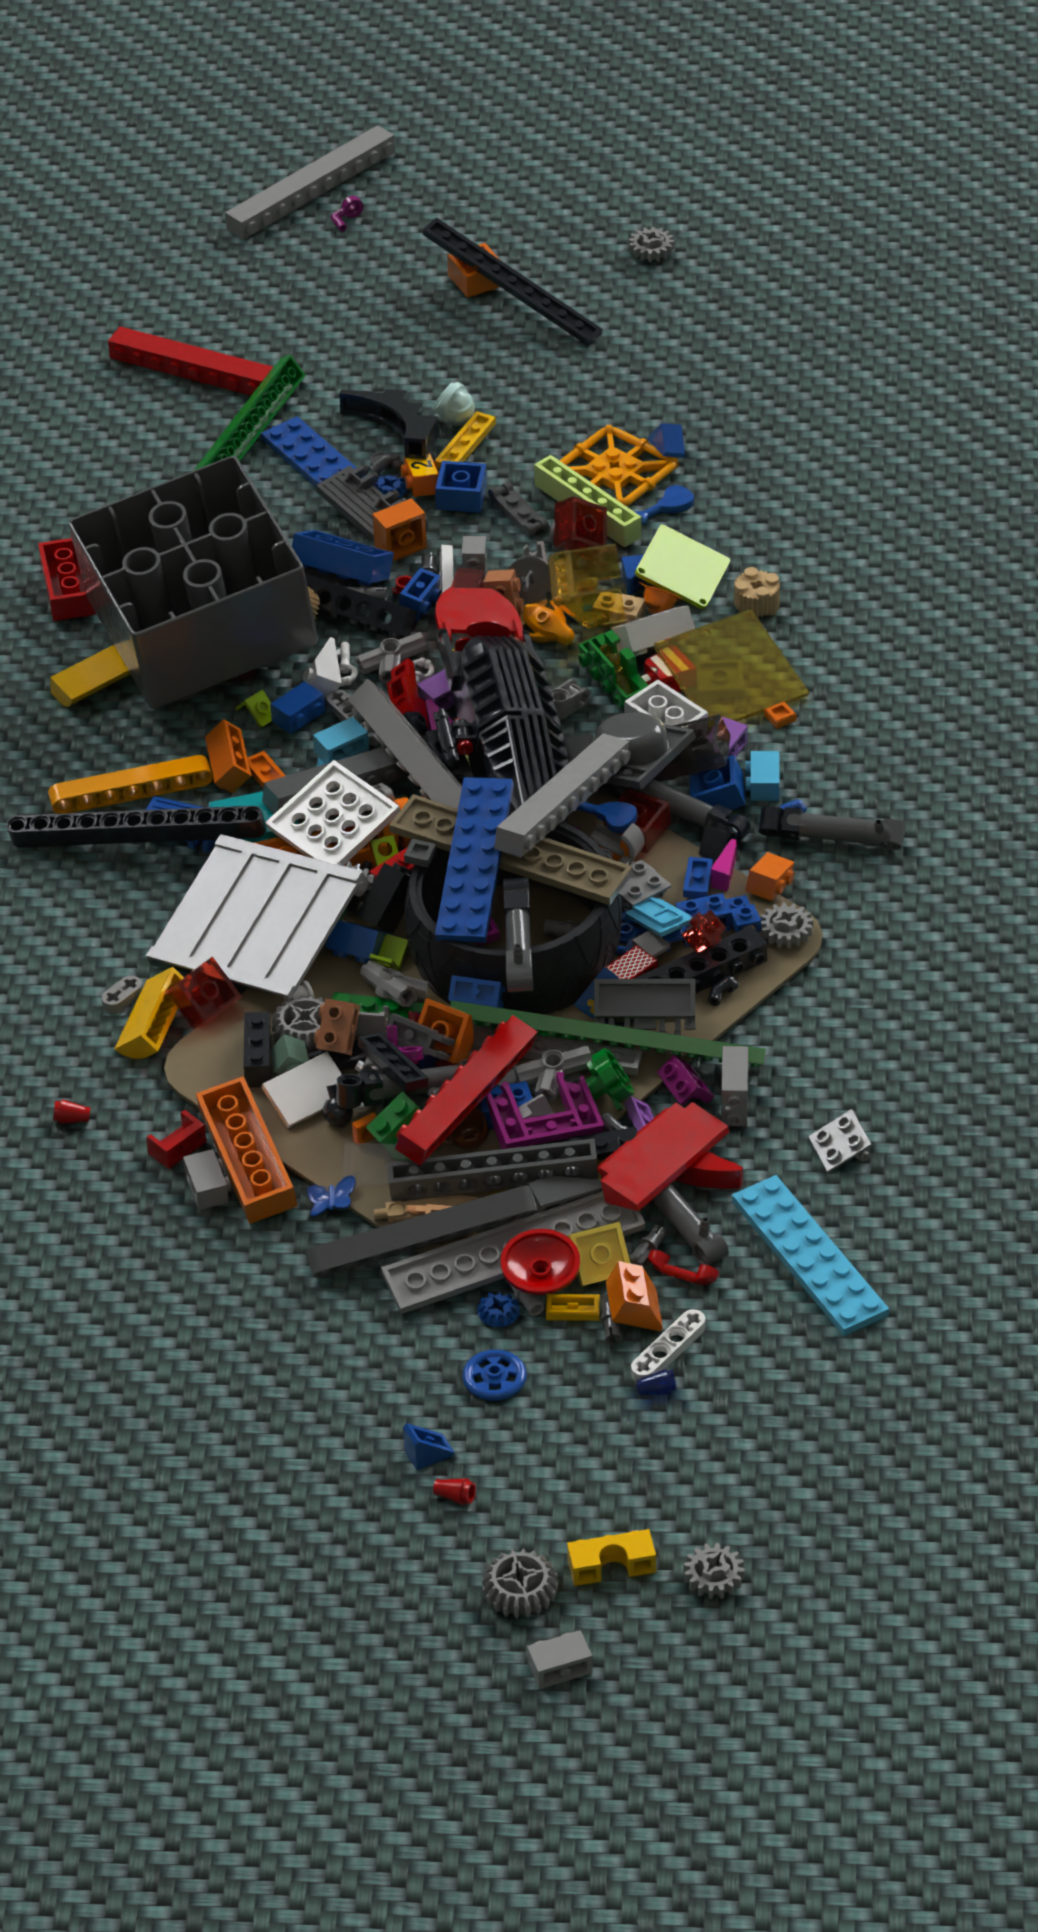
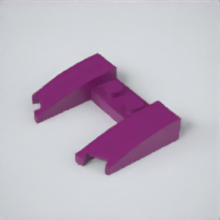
[486,1072,604,1149]

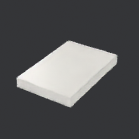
[261,1052,342,1129]

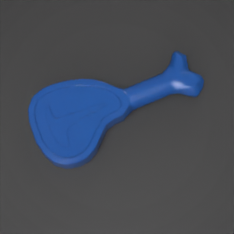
[635,485,694,525]
[575,802,637,833]

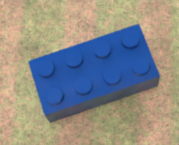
[292,530,394,586]

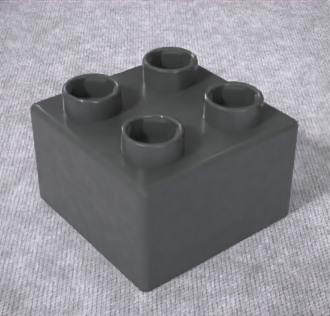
[68,456,318,709]

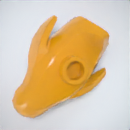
[523,601,575,645]

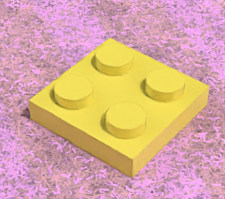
[568,1222,631,1286]

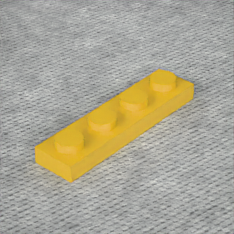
[435,411,496,469]

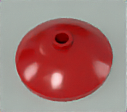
[500,1229,580,1295]

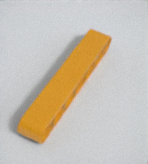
[48,755,213,814]

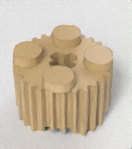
[734,567,780,620]

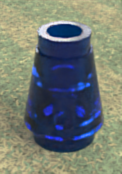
[636,1368,677,1395]

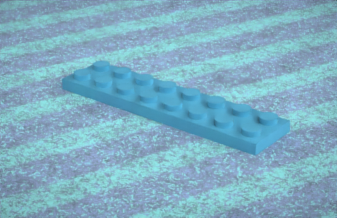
[732,1175,889,1336]

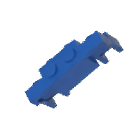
[662,893,761,952]

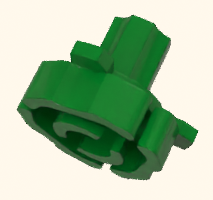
[585,1048,635,1111]

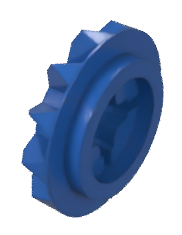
[372,474,407,498]
[477,1291,520,1327]

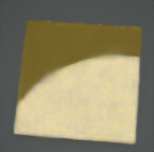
[653,609,809,730]

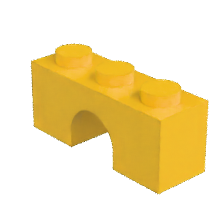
[567,1529,656,1586]

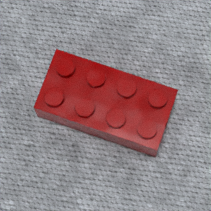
[38,538,96,621]

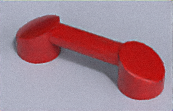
[648,1249,719,1285]

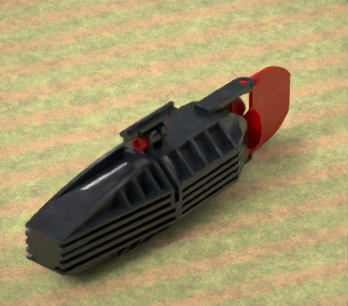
[433,587,569,824]

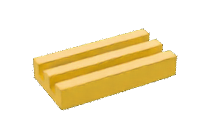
[546,1294,600,1321]

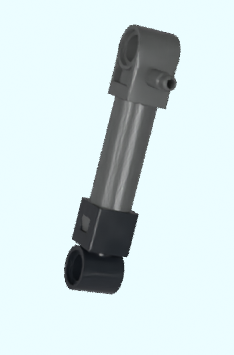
[503,878,533,992]

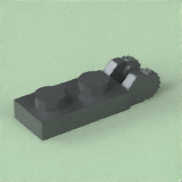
[384,1014,455,1061]

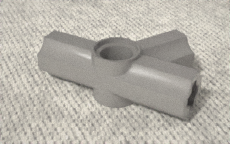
[355,632,427,685]
[360,960,428,1007]
[514,1046,593,1103]

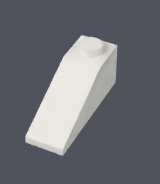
[303,637,342,699]

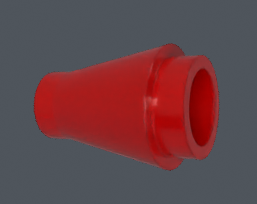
[53,1099,90,1124]
[433,1478,476,1505]

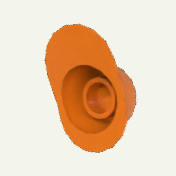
[639,582,681,614]

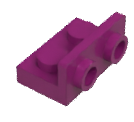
[657,1055,715,1105]

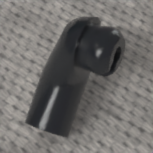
[708,976,739,1006]

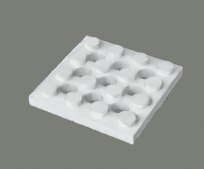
[265,760,401,865]

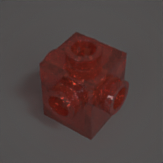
[681,909,726,953]

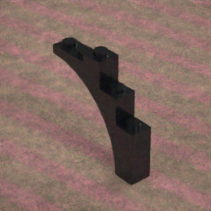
[339,389,439,459]

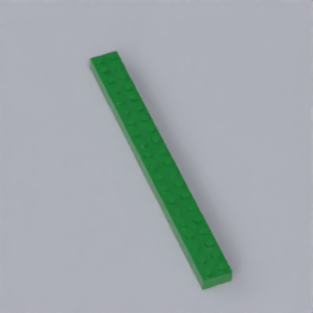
[193,354,306,471]
[450,1000,766,1068]

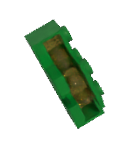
[578,630,649,710]

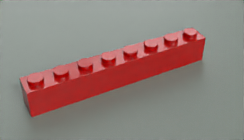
[108,326,273,396]
[395,1015,538,1166]

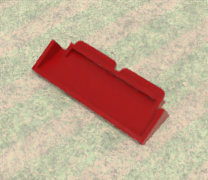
[597,1102,729,1211]

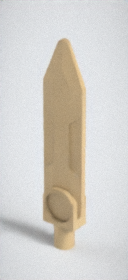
[373,1195,479,1223]

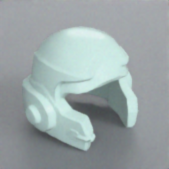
[432,382,475,427]

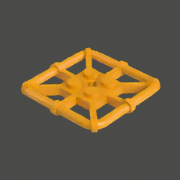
[559,425,679,507]

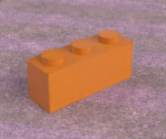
[205,719,251,793]

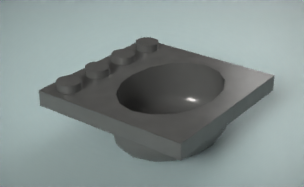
[593,712,696,790]

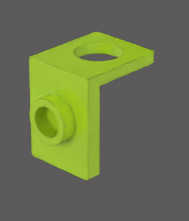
[235,690,272,728]
[370,835,399,867]
[369,934,408,971]

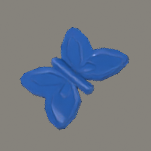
[307,1175,356,1217]

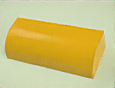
[50,645,131,707]
[114,967,189,1059]

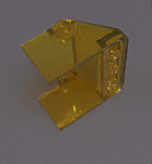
[548,544,626,628]

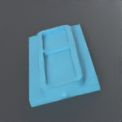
[625,897,695,937]

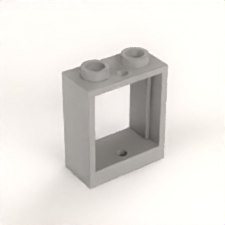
[722,1046,748,1126]

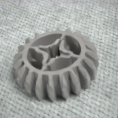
[271,995,325,1053]
[482,1548,558,1619]

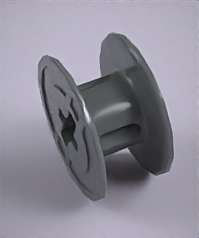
[508,555,552,603]

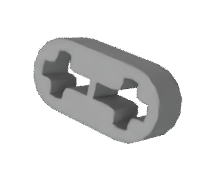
[101,976,142,1014]

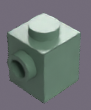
[270,1034,309,1075]

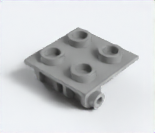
[619,859,672,911]
[808,1109,872,1173]

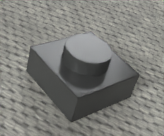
[404,839,436,868]

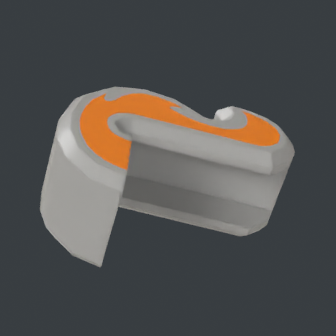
[589,823,644,864]

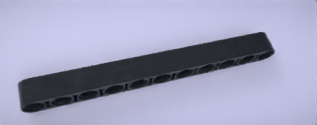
[6,806,267,848]

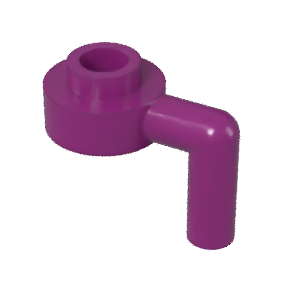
[331,195,364,232]
[386,1025,424,1065]

